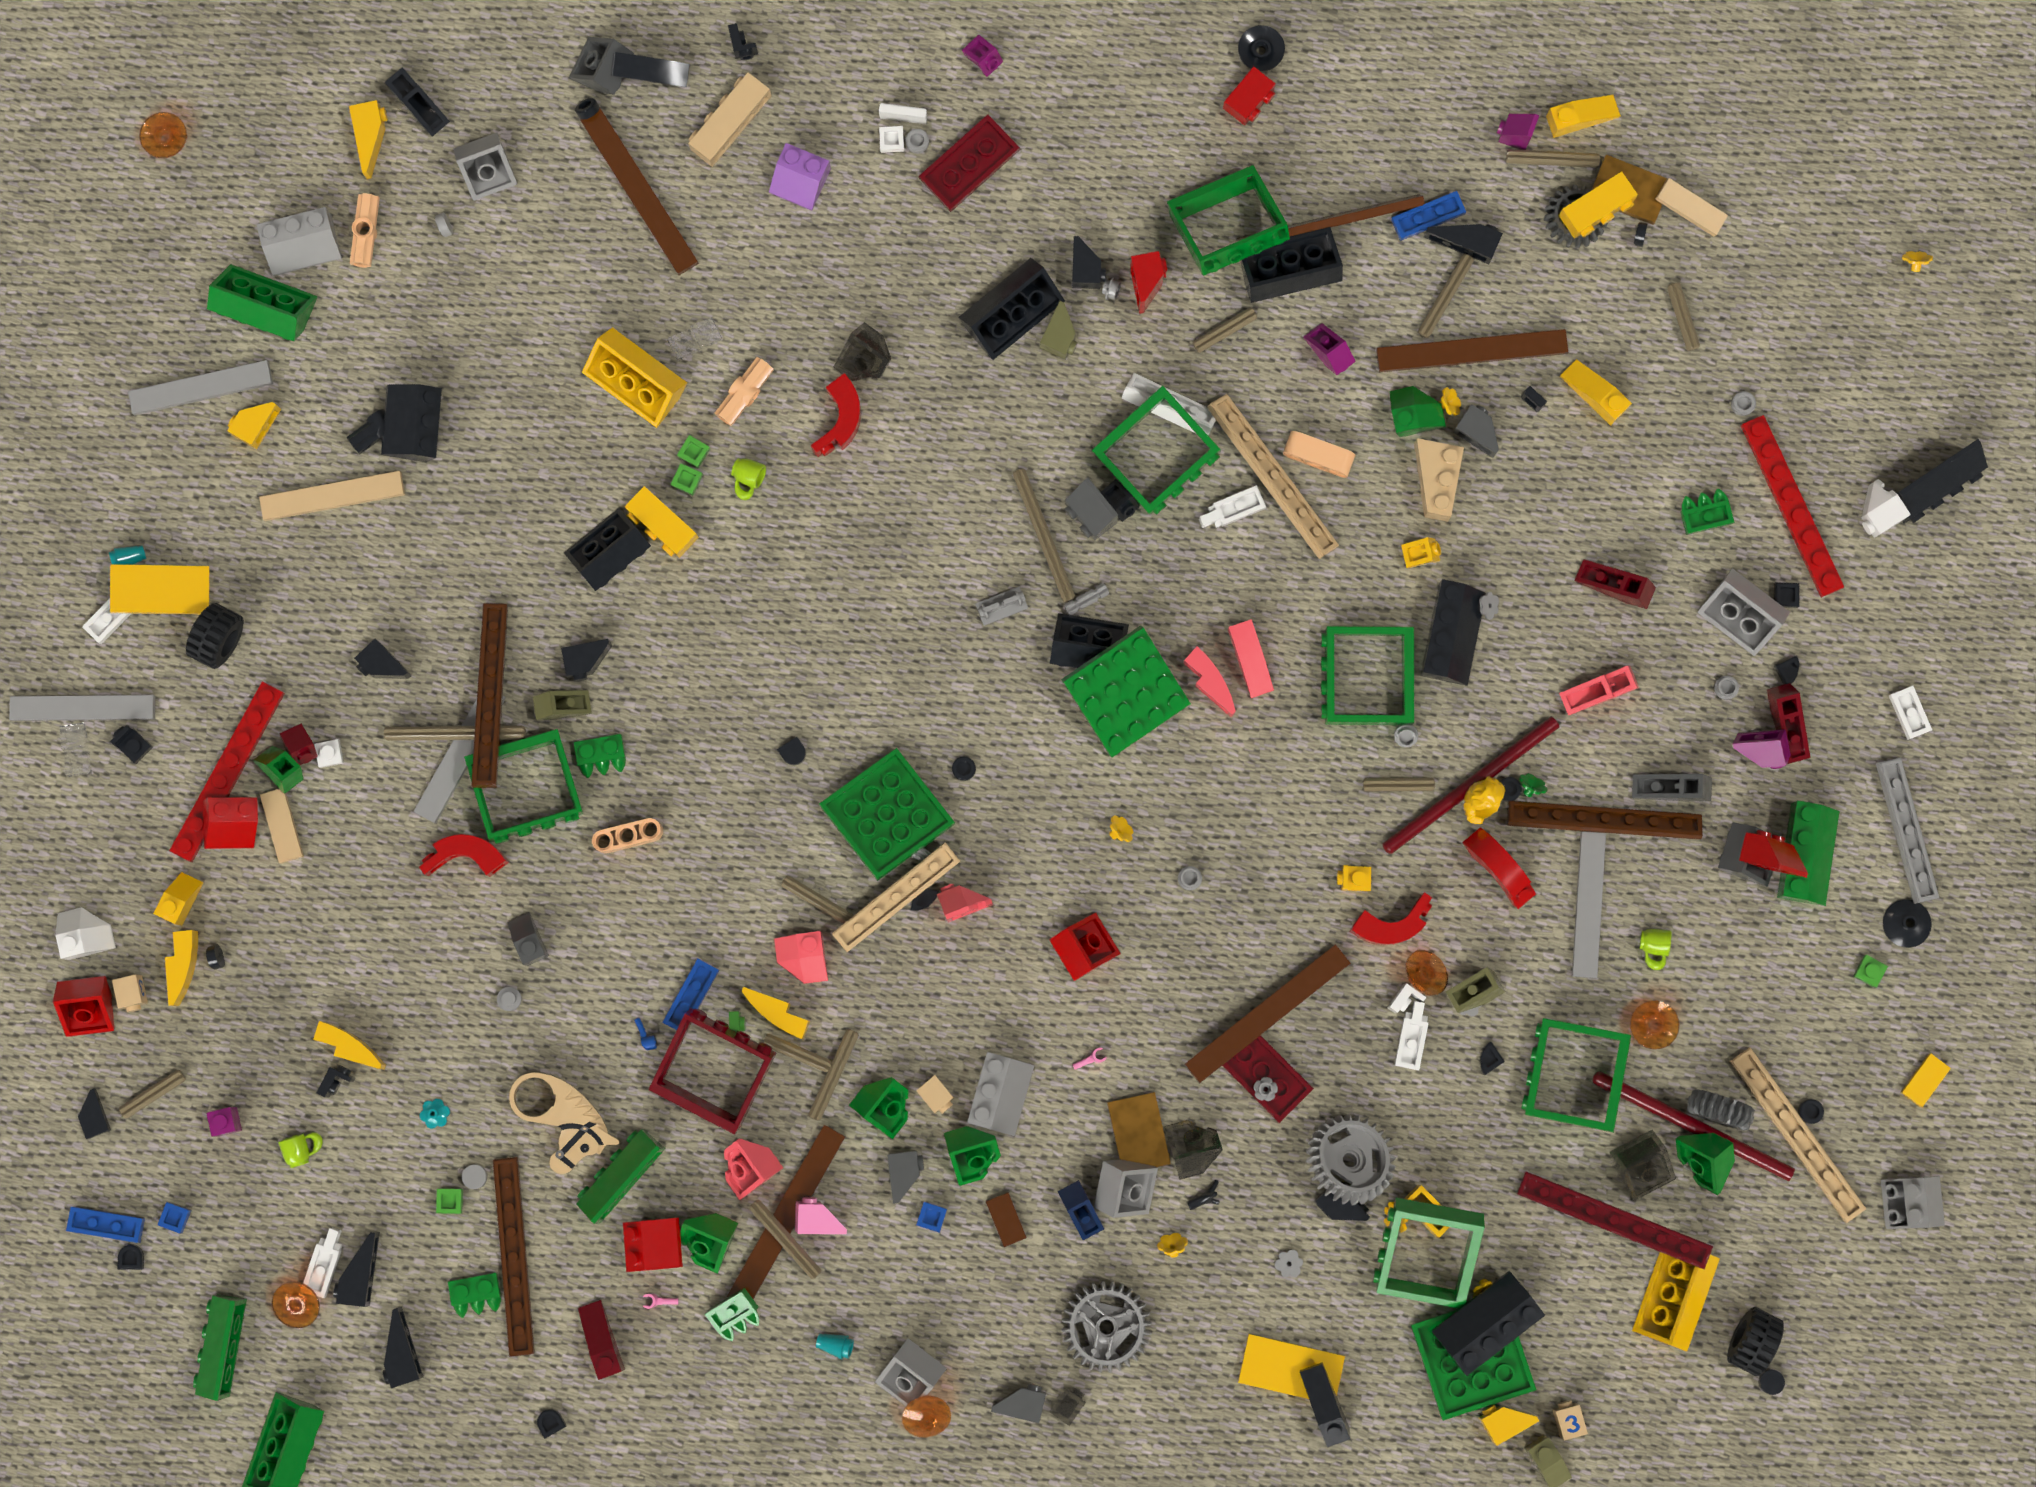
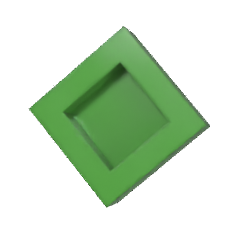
[677,435,710,468]
[671,463,703,496]
[1854,955,1888,988]
[729,1011,746,1032]
[436,1189,463,1214]

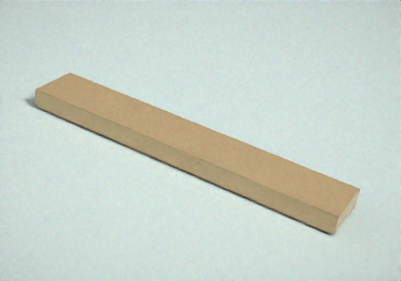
[259,471,405,521]
[832,842,960,952]

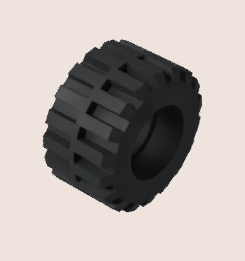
[186,603,244,669]
[1727,1307,1784,1376]

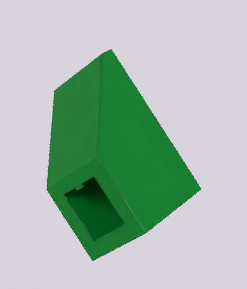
[253,746,304,794]

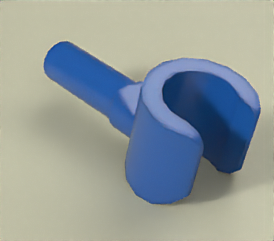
[635,1018,657,1050]

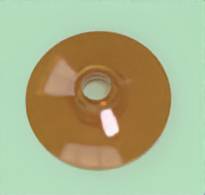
[139,112,187,158]
[1405,950,1448,996]
[1630,1001,1679,1049]
[272,1281,320,1328]
[902,1396,951,1438]

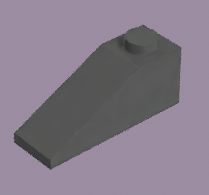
[1632,774,1712,801]

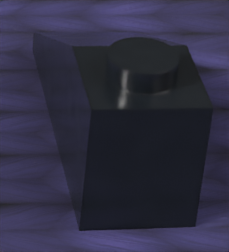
[1424,224,1503,265]
[333,1232,380,1307]
[383,1307,424,1389]
[1300,1362,1351,1448]

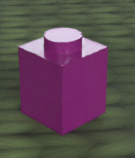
[206,1107,242,1137]

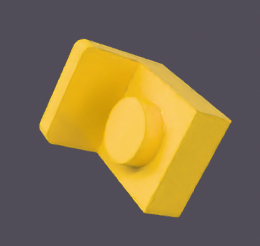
[1401,537,1441,568]
[1337,865,1371,892]

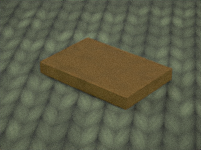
[1591,155,1667,225]
[1107,1092,1171,1167]

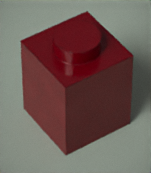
[279,723,318,765]

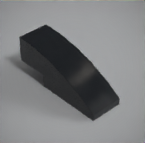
[611,52,690,87]
[384,67,450,137]

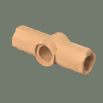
[350,193,380,268]
[715,357,774,426]

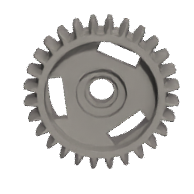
[1306,1114,1396,1205]
[1061,1281,1152,1373]

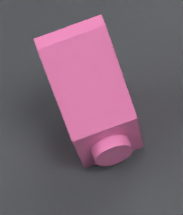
[795,1197,847,1234]

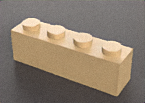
[688,72,772,167]

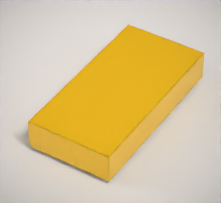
[1901,1053,1951,1107]

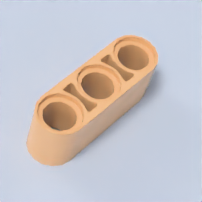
[1283,431,1356,478]
[592,818,663,853]

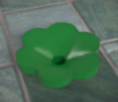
[1519,773,1548,797]

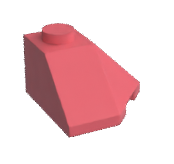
[937,884,993,923]
[774,931,828,984]
[724,1138,783,1200]

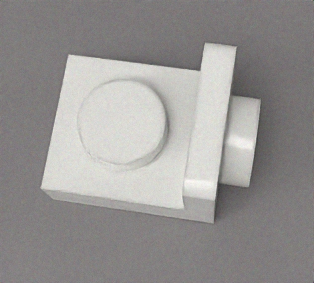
[1387,983,1426,1013]

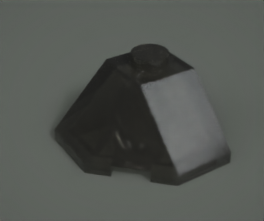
[833,322,891,381]
[1164,1120,1223,1180]

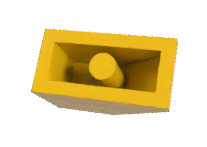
[227,402,281,449]
[153,872,204,926]
[1479,1404,1539,1446]

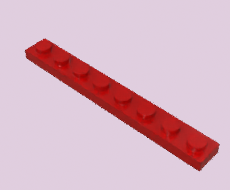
[1741,415,1844,598]
[169,681,285,862]

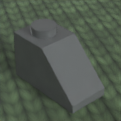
[1453,404,1499,458]
[507,912,549,966]
[887,1151,924,1204]
[991,1383,1046,1423]

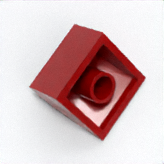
[1130,251,1167,314]
[203,797,258,849]
[1739,830,1808,878]
[1049,913,1121,981]
[53,976,115,1037]
[623,1217,683,1272]

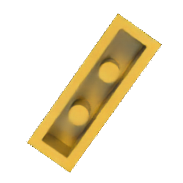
[1559,172,1638,239]
[625,486,699,558]

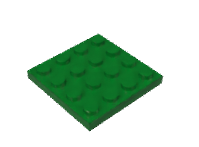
[1061,625,1191,758]
[819,748,955,881]
[1410,1309,1536,1421]

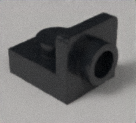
[728,23,758,60]
[1100,479,1139,522]
[110,725,153,764]
[316,1065,355,1098]

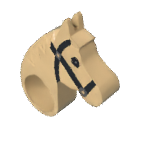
[509,1073,620,1174]

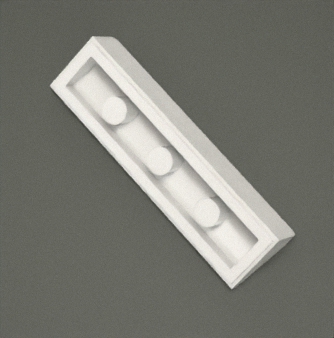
[1122,373,1216,436]

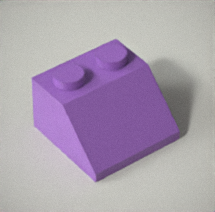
[769,143,831,211]

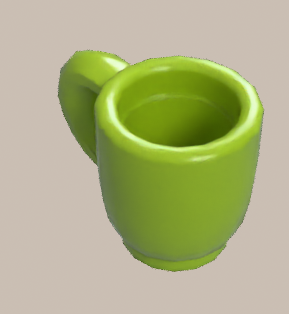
[731,458,766,500]
[1640,929,1672,970]
[278,1132,323,1168]

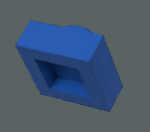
[158,1202,192,1234]
[916,1202,947,1233]

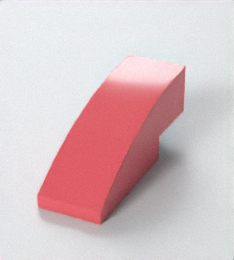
[1228,619,1274,698]
[1183,646,1236,717]
[1559,666,1639,716]

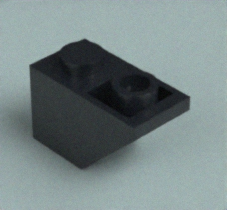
[1313,1182,1370,1221]

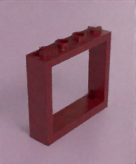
[648,1008,777,1135]

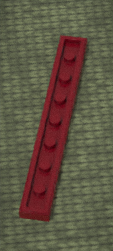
[1517,1171,1713,1270]

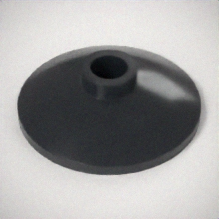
[1238,25,1285,72]
[1883,899,1932,948]

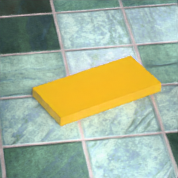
[110,564,209,614]
[1238,1334,1345,1399]

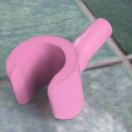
[1073,1048,1107,1070]
[643,1293,678,1309]

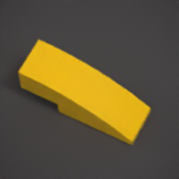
[165,930,198,1006]
[742,987,810,1040]
[313,1021,386,1070]

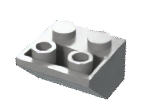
[1881,1176,1945,1229]

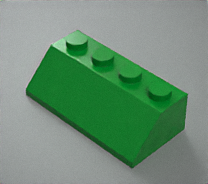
[207,264,317,341]
[1777,800,1840,906]
[576,1129,666,1224]
[193,1294,247,1401]
[242,1392,324,1487]

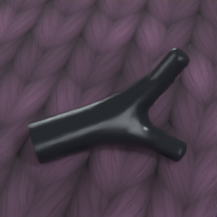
[1187,1180,1220,1210]

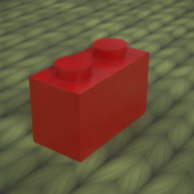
[1223,67,1276,126]

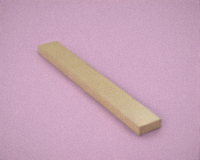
[1207,394,1339,559]
[1729,1047,1866,1223]

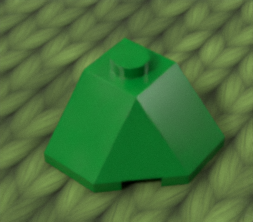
[1390,386,1446,438]
[849,1077,908,1139]
[944,1126,1001,1186]
[1675,1133,1735,1195]
[680,1213,738,1274]

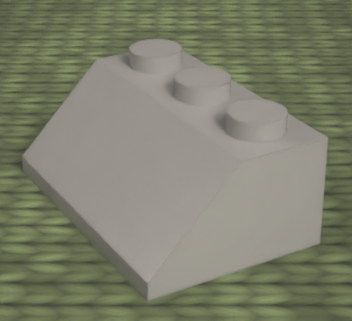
[256,207,342,276]
[1697,568,1790,656]
[967,1052,1034,1136]

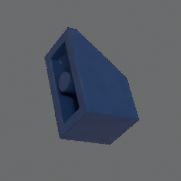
[1057,1180,1104,1240]

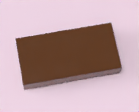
[986,1192,1027,1247]

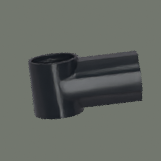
[347,409,385,454]

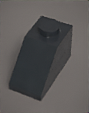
[1072,236,1106,289]
[354,639,412,679]
[561,639,612,682]

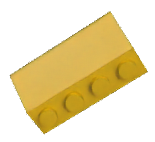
[582,327,687,428]
[1632,1252,1720,1352]

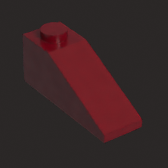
[1574,559,1656,609]
[1767,683,1811,764]
[578,1300,625,1380]

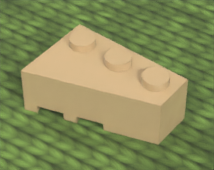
[1414,438,1464,522]

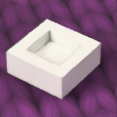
[879,126,904,153]
[314,739,344,768]

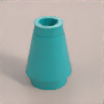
[109,545,147,565]
[816,1333,854,1360]

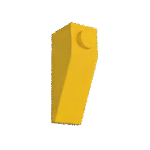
[1546,95,1621,138]
[349,100,388,179]
[1560,359,1632,426]

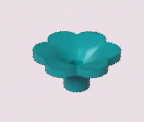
[420,1099,450,1129]

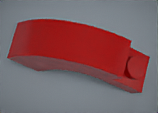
[811,373,861,457]
[1462,827,1536,909]
[419,834,509,877]
[1349,892,1432,945]

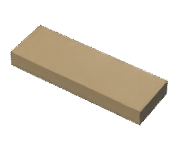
[1655,178,1728,237]
[260,789,304,864]

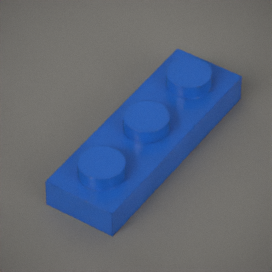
[1391,191,1466,241]
[662,958,720,1030]
[66,1206,145,1243]

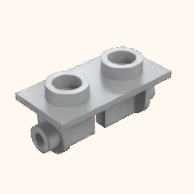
[975,586,1028,626]

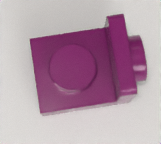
[962,34,1003,77]

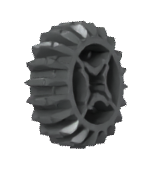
[1544,184,1608,249]
[1687,1089,1755,1131]

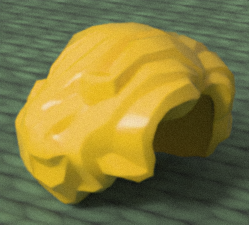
[1463,776,1505,824]

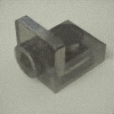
[1049,1386,1086,1426]

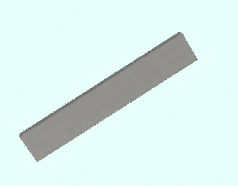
[128,360,273,416]
[9,695,155,721]
[414,696,506,824]
[1876,758,1939,904]
[1572,832,1606,979]

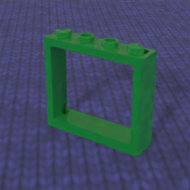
[1167,165,1290,276]
[1092,386,1221,515]
[1321,626,1414,725]
[464,729,583,844]
[1522,1018,1631,1133]
[1373,1197,1485,1309]

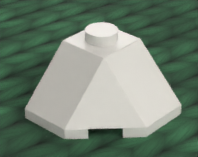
[1862,479,1911,538]
[56,907,116,960]

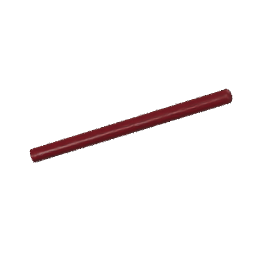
[1383,716,1560,854]
[1592,1071,1795,1181]

